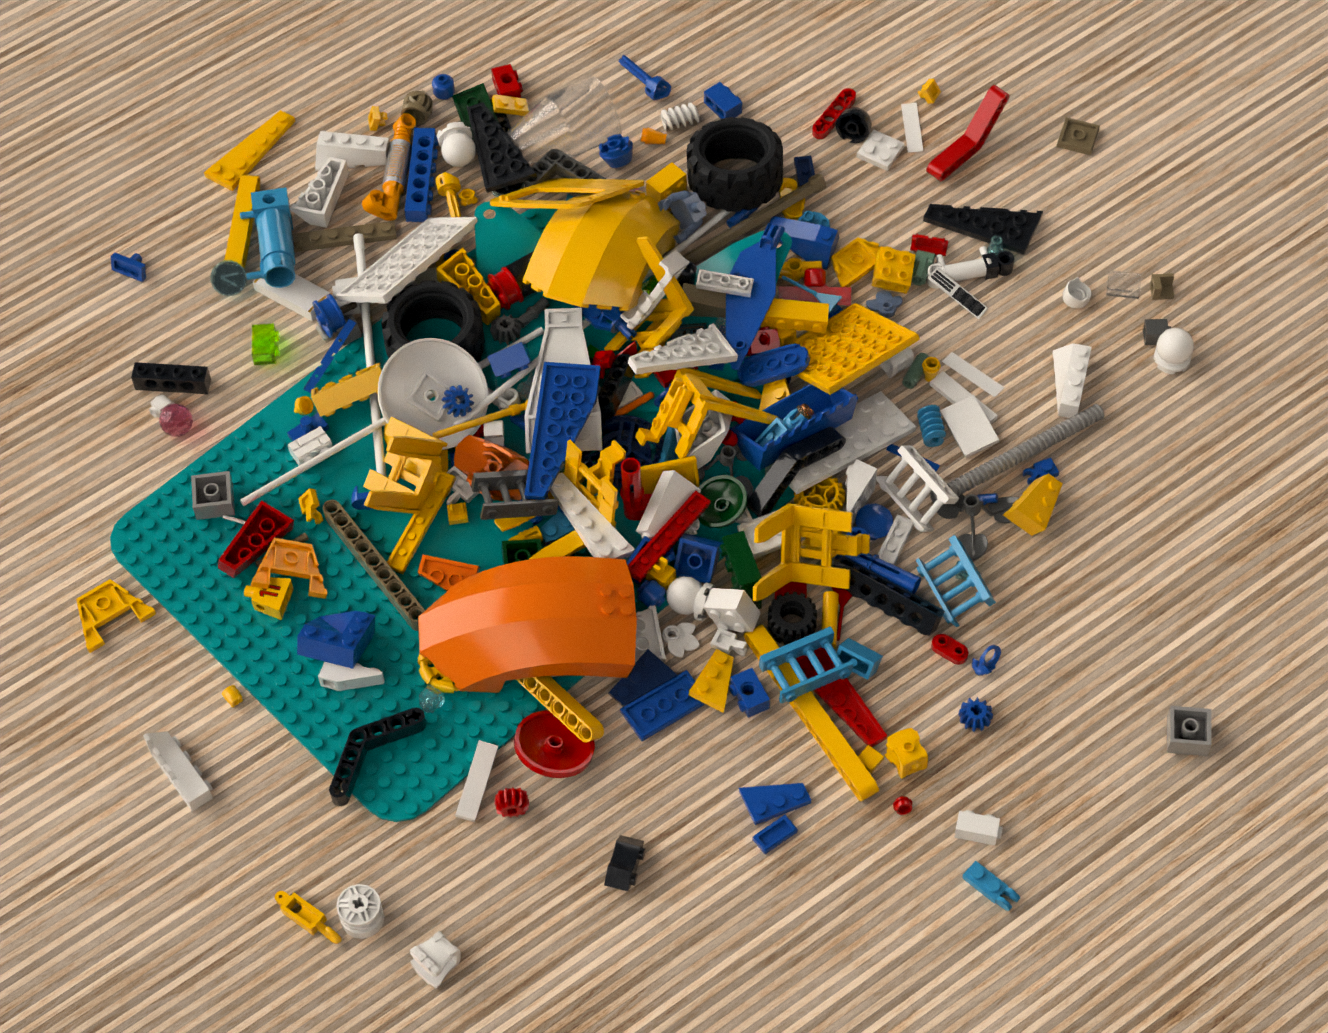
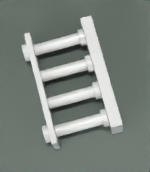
[876,445,959,532]

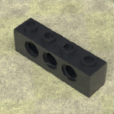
[131,362,211,394]

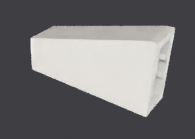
[636,470,701,539]

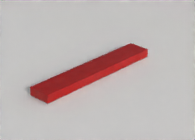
[627,491,711,582]

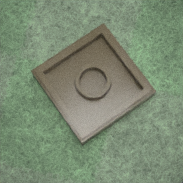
[1057,117,1100,155]

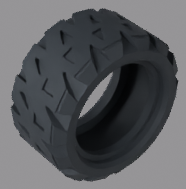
[686,117,783,212]
[381,280,485,362]

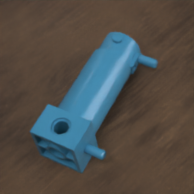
[240,187,295,288]

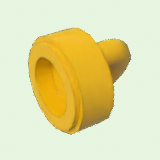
[294,396,314,415]

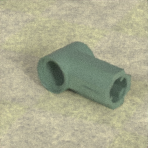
[911,250,935,286]

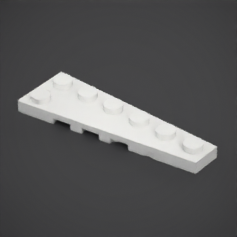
[550,472,635,559]

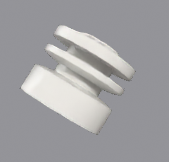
[336,884,385,939]

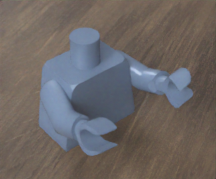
[658,190,707,244]

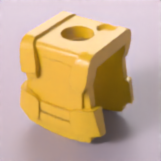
[884,728,928,779]

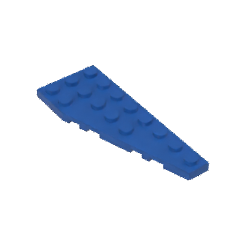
[525,362,601,500]

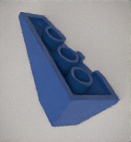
[769,216,839,270]

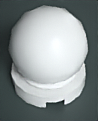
[437,122,476,168]
[1153,328,1194,374]
[667,576,715,622]

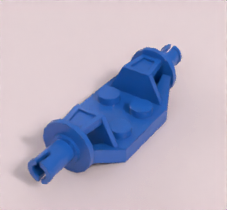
[572,304,637,341]

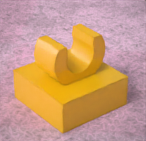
[918,79,941,104]
[368,106,388,131]
[447,502,468,525]

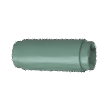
[902,353,929,389]

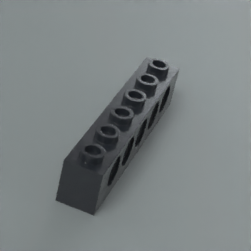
[834,556,945,636]

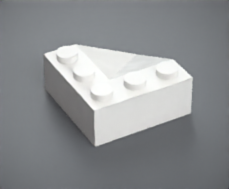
[674,390,733,469]

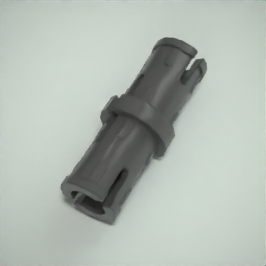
[517,297,550,328]

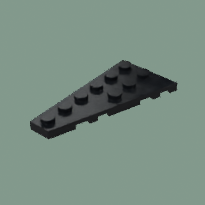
[467,102,537,193]
[923,204,1043,255]

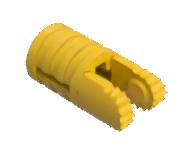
[508,525,543,542]

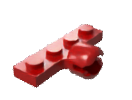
[778,268,851,306]

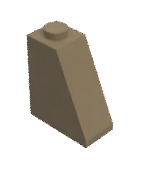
[683,283,726,318]

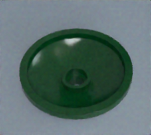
[698,475,748,528]

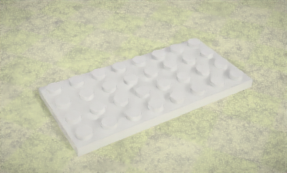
[335,217,478,304]

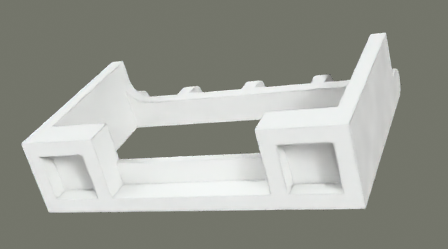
[620,250,689,330]

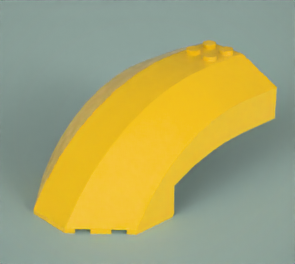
[523,190,680,311]

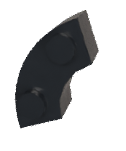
[604,835,646,891]

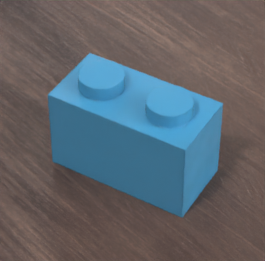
[837,638,883,680]

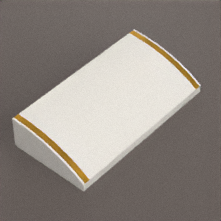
[253,274,334,321]

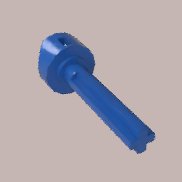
[618,55,671,100]

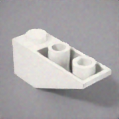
[318,662,385,691]

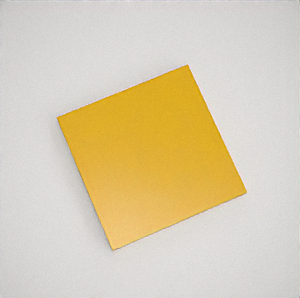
[786,303,920,395]

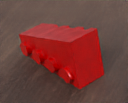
[218,500,294,578]

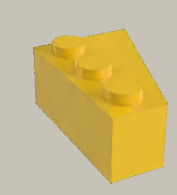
[1003,473,1063,536]

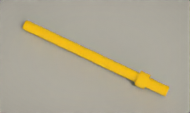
[432,403,525,439]

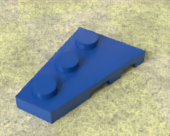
[739,783,811,825]

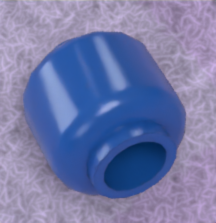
[432,74,455,100]
[637,579,666,608]

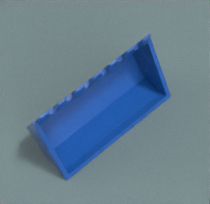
[730,384,859,471]

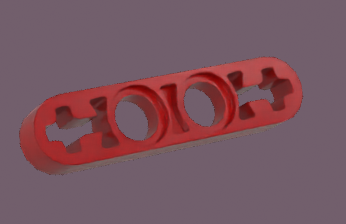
[812,88,856,139]

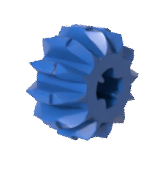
[441,385,474,418]
[958,697,993,732]

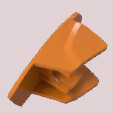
[454,435,529,501]

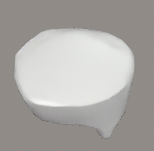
[1062,277,1092,309]

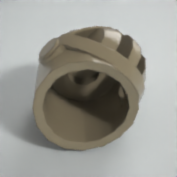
[400,90,433,126]

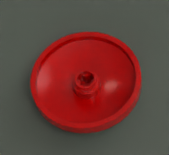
[514,710,595,778]

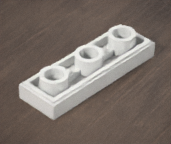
[696,269,754,297]

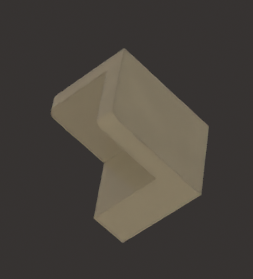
[1150,273,1174,300]

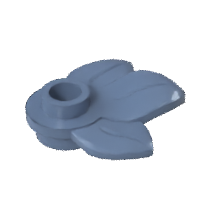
[866,290,903,318]

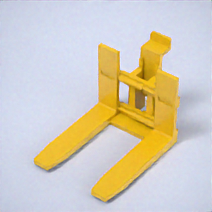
[604,236,694,379]
[635,368,779,458]
[363,416,448,514]
[494,439,626,559]
[753,503,870,601]

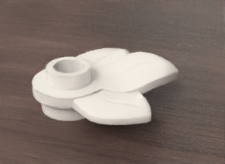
[662,622,699,658]

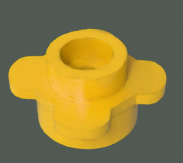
[458,188,478,206]

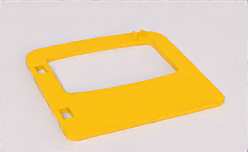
[490,178,645,209]

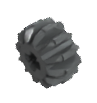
[490,314,522,345]

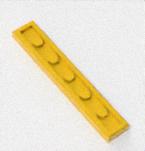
[387,471,456,574]

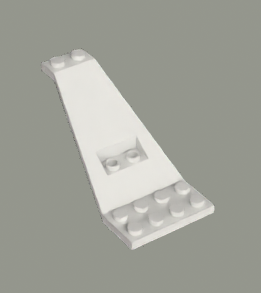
[525,308,602,454]

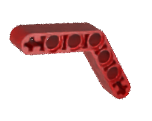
[926,85,1010,182]

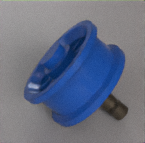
[312,294,358,338]

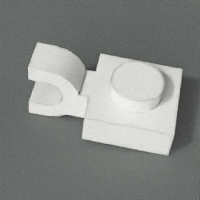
[710,628,748,656]

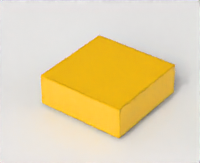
[858,745,884,774]

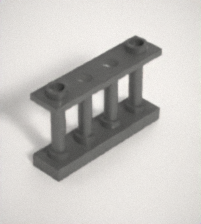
[471,470,559,520]

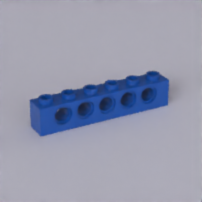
[404,128,439,222]

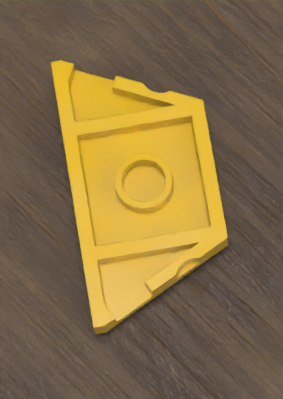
[831,237,880,287]

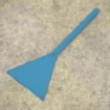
[782,276,842,313]

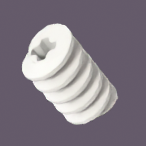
[661,102,699,131]

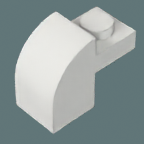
[484,420,505,446]

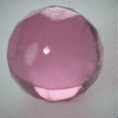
[159,404,193,437]

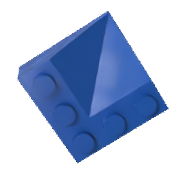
[297,611,375,669]

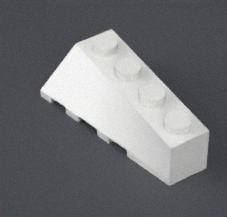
[315,131,390,171]
[290,157,349,228]
[1053,343,1092,418]
[143,731,213,812]

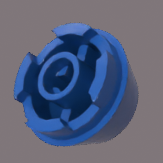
[599,134,633,168]

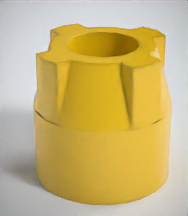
[222,685,243,707]

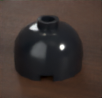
[835,107,872,143]

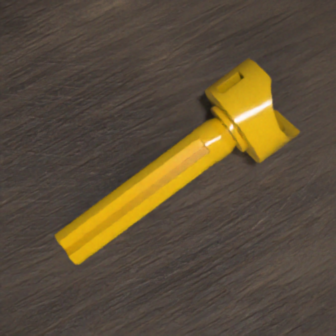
[435,172,462,217]

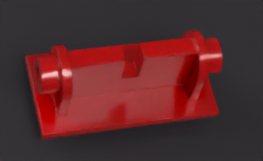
[910,233,949,256]

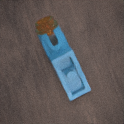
[754,403,814,447]

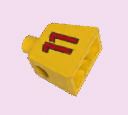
[244,577,294,620]

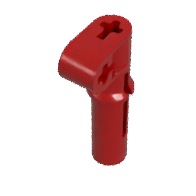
[620,458,652,521]

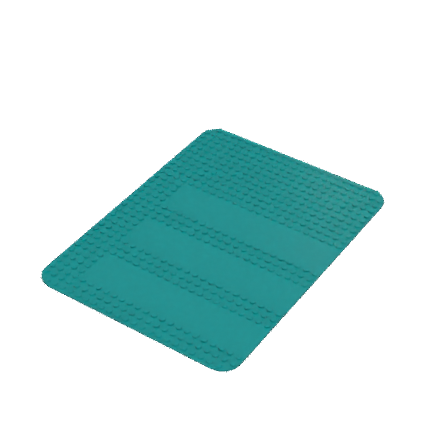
[110,208,795,822]

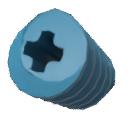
[917,405,946,447]

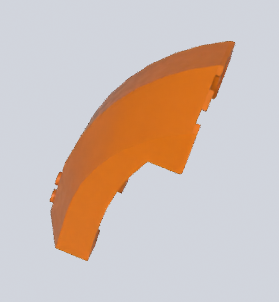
[418,556,637,693]

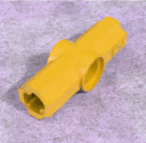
[779,258,822,281]

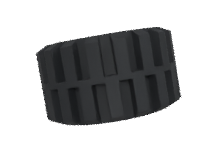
[768,592,817,645]

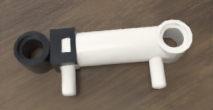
[927,246,1014,289]

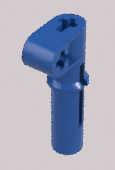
[835,527,921,594]

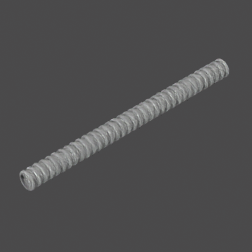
[930,404,1104,503]

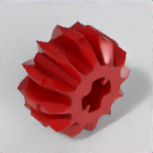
[494,787,529,818]

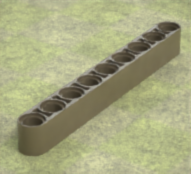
[323,500,425,631]

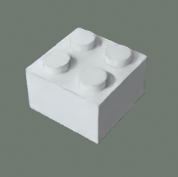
[703,588,761,633]

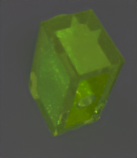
[252,323,280,365]

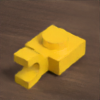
[298,488,323,524]

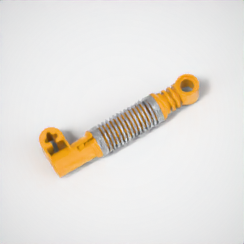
[362,113,416,221]

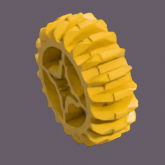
[794,476,845,511]

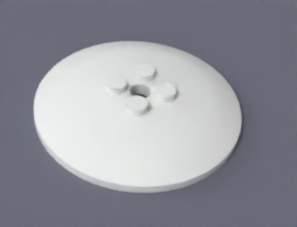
[378,338,488,450]

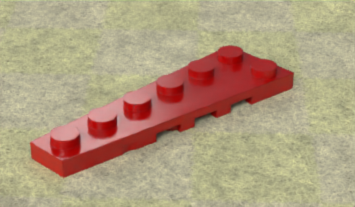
[796,647,887,747]

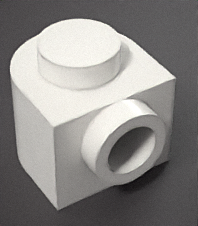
[497,388,521,410]
[149,395,176,421]

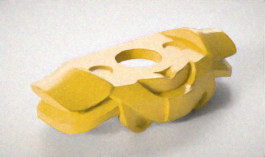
[779,178,805,220]

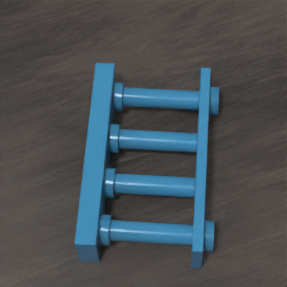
[916,535,996,628]
[759,626,853,704]

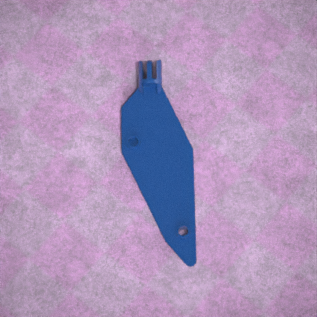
[726,223,785,370]

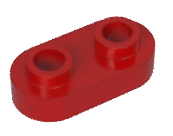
[931,634,969,665]

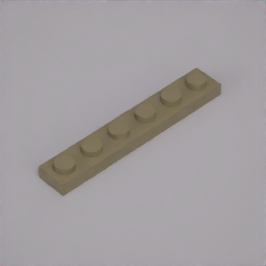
[292,221,397,252]

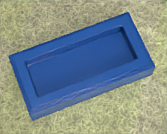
[752,815,798,854]

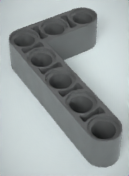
[524,149,606,194]

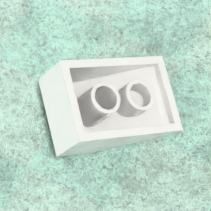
[845,459,877,526]

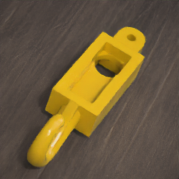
[275,891,342,944]

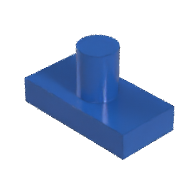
[111,252,146,282]
[287,413,329,442]

